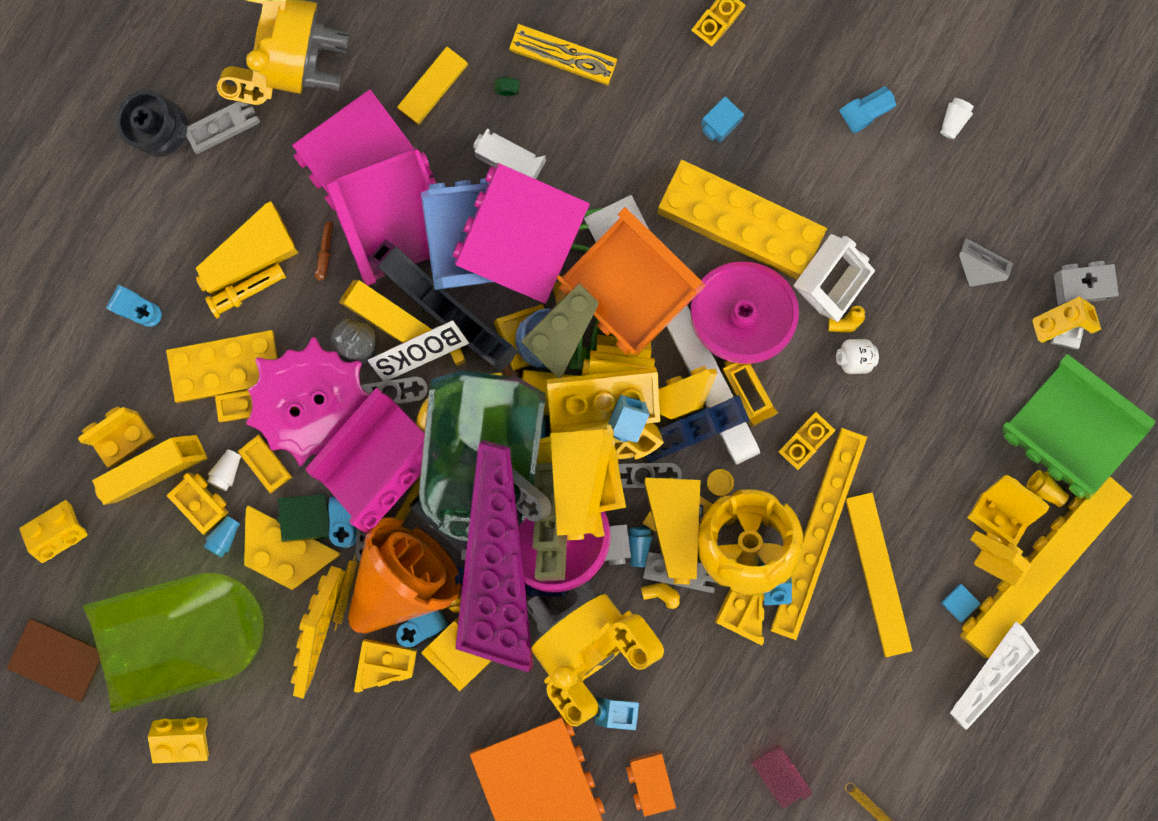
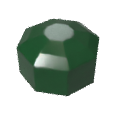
[494,76,520,96]

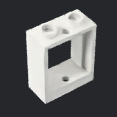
[794,234,875,322]

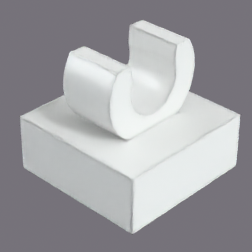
[1050,326,1084,350]

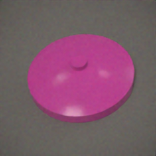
[690,262,799,364]
[516,494,611,592]

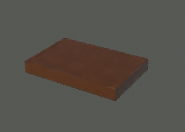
[6,618,106,702]

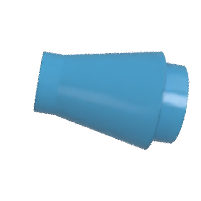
[203,516,240,558]
[628,527,653,567]

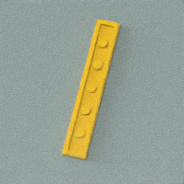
[845,493,912,657]

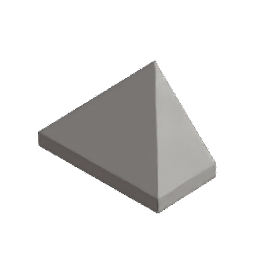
[959,238,1013,287]

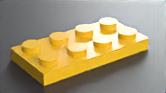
[166,330,278,403]
[546,368,660,433]

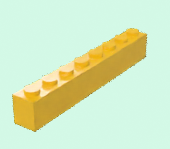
[960,477,1132,659]

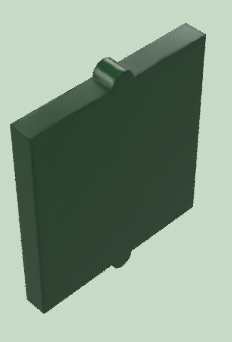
[277,494,329,542]

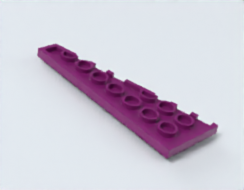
[455,440,533,672]

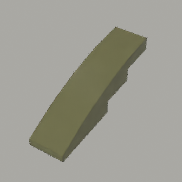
[532,463,567,581]

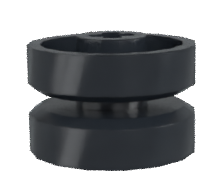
[116,90,188,157]

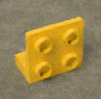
[78,407,155,468]

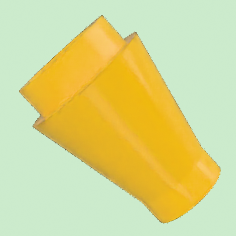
[1027,470,1069,507]

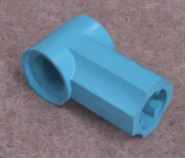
[839,86,897,134]

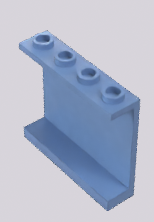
[421,179,494,290]

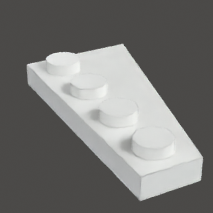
[950,622,1039,730]

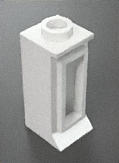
[473,129,546,179]

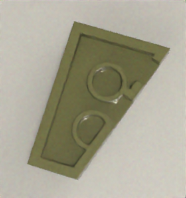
[521,282,599,378]

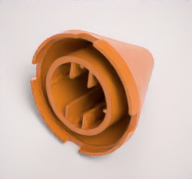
[348,517,462,634]

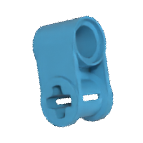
[106,284,162,327]
[329,496,357,548]
[396,610,450,647]

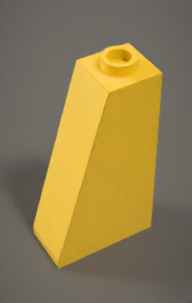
[196,201,299,296]
[339,280,432,344]
[550,429,614,540]
[92,435,208,505]
[644,478,700,585]

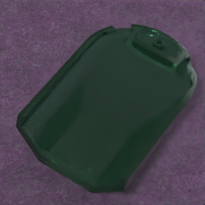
[419,370,546,542]

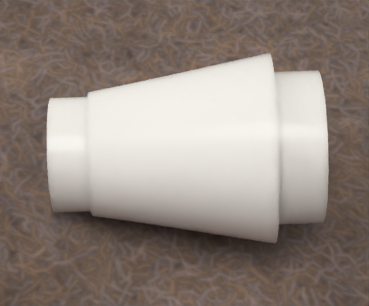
[940,98,974,140]
[207,449,241,491]

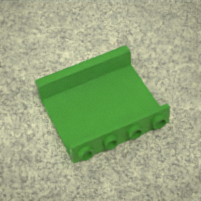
[1002,354,1156,500]

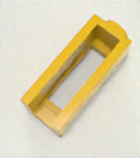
[582,350,656,375]
[721,361,778,428]

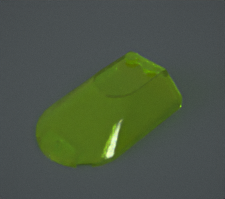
[82,573,264,713]

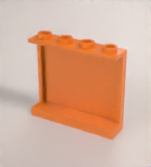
[556,207,706,356]
[470,715,605,821]

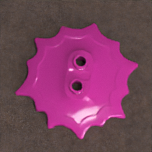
[246,337,370,466]

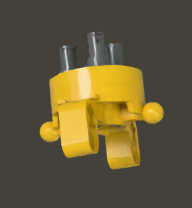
[217,0,349,105]
[527,584,664,726]

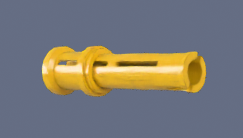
[205,263,286,319]

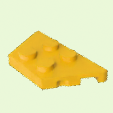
[244,506,341,590]

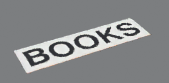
[368,320,469,382]

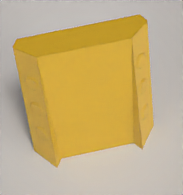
[421,617,491,691]

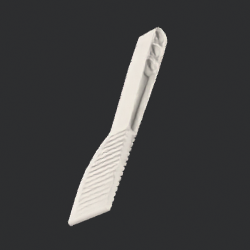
[584,195,760,465]

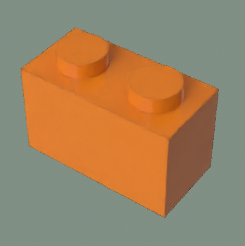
[626,751,676,817]

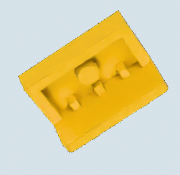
[166,473,229,535]
[19,500,88,563]
[970,531,1032,587]
[148,717,209,763]

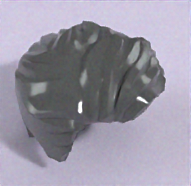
[331,318,376,365]

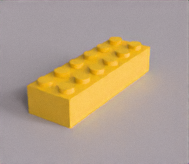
[657,159,827,280]

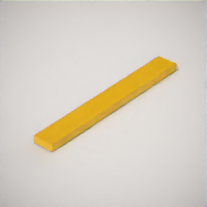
[770,428,867,640]

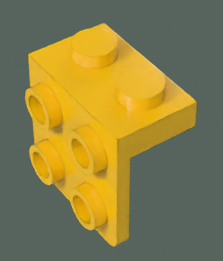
[967,475,1049,546]

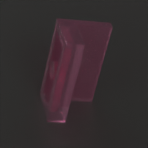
[752,745,813,809]

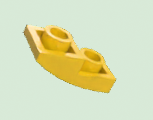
[691,0,746,47]
[778,412,836,470]

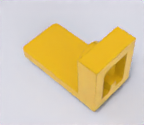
[1032,296,1101,343]

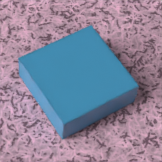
[941,584,981,623]

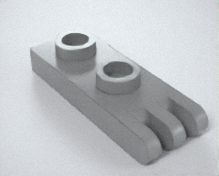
[186,101,260,154]
[643,552,716,593]

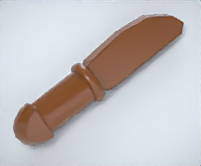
[315,221,333,281]

